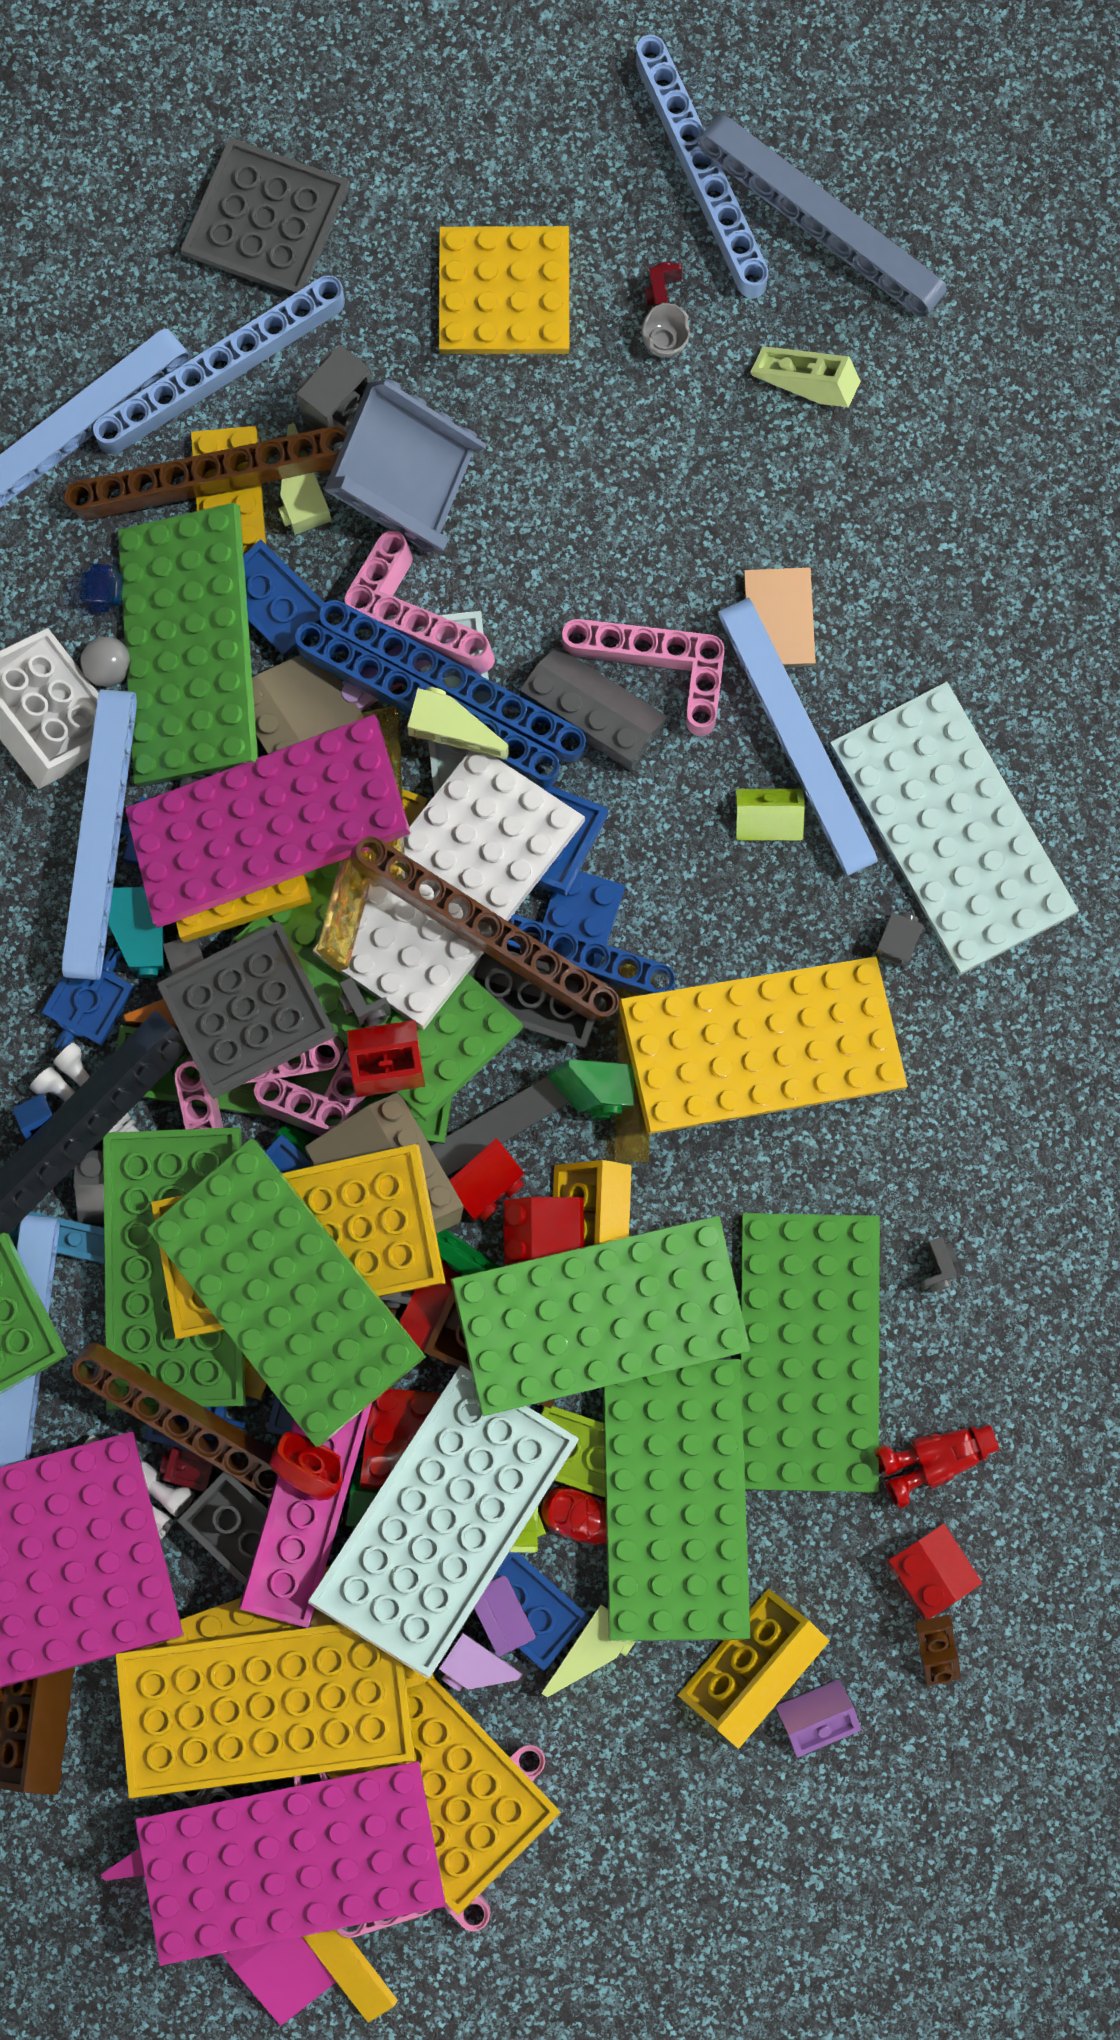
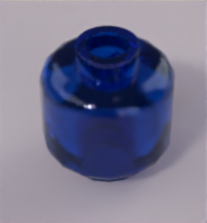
[79,563,124,612]

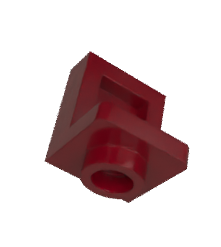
[644,262,682,307]
[160,1447,215,1492]

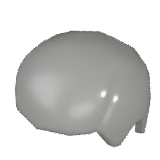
[641,303,691,358]
[81,636,130,687]

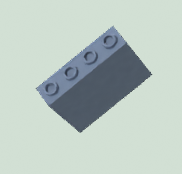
[324,379,487,552]

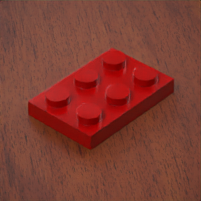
[360,1389,440,1490]

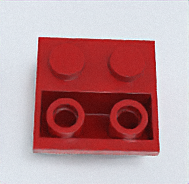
[347,1020,426,1097]

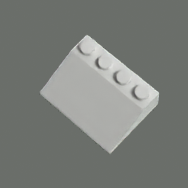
[0,628,99,789]

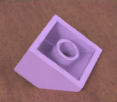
[439,1633,523,1691]

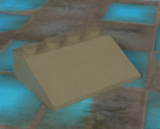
[252,655,389,755]
[304,1093,464,1233]

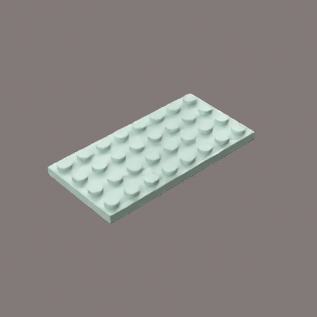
[830,682,1079,975]
[308,1365,579,1680]

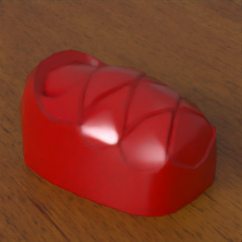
[270,1432,343,1501]
[540,1487,606,1545]

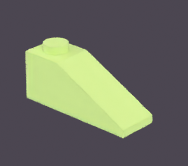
[750,346,861,407]
[278,423,332,535]
[408,687,508,760]
[541,1605,636,1697]

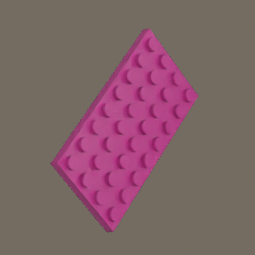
[125,714,411,928]
[135,1761,446,1966]

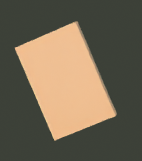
[744,568,816,667]

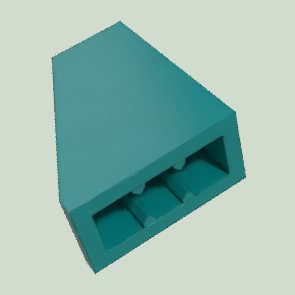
[108,887,167,978]

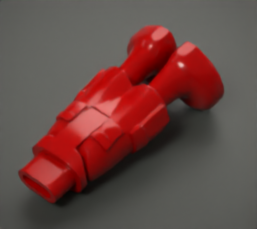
[875,1424,1000,1509]

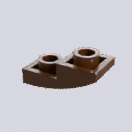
[915,1614,961,1686]

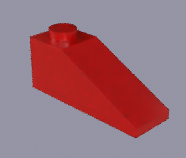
[399,1260,462,1364]

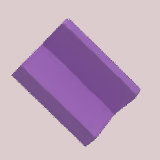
[474,1576,536,1657]
[776,1680,861,1758]

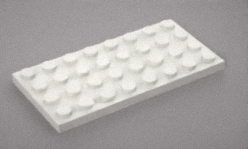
[313,751,585,1030]

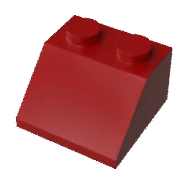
[449,1138,525,1223]
[504,1197,584,1266]
[886,1524,982,1620]

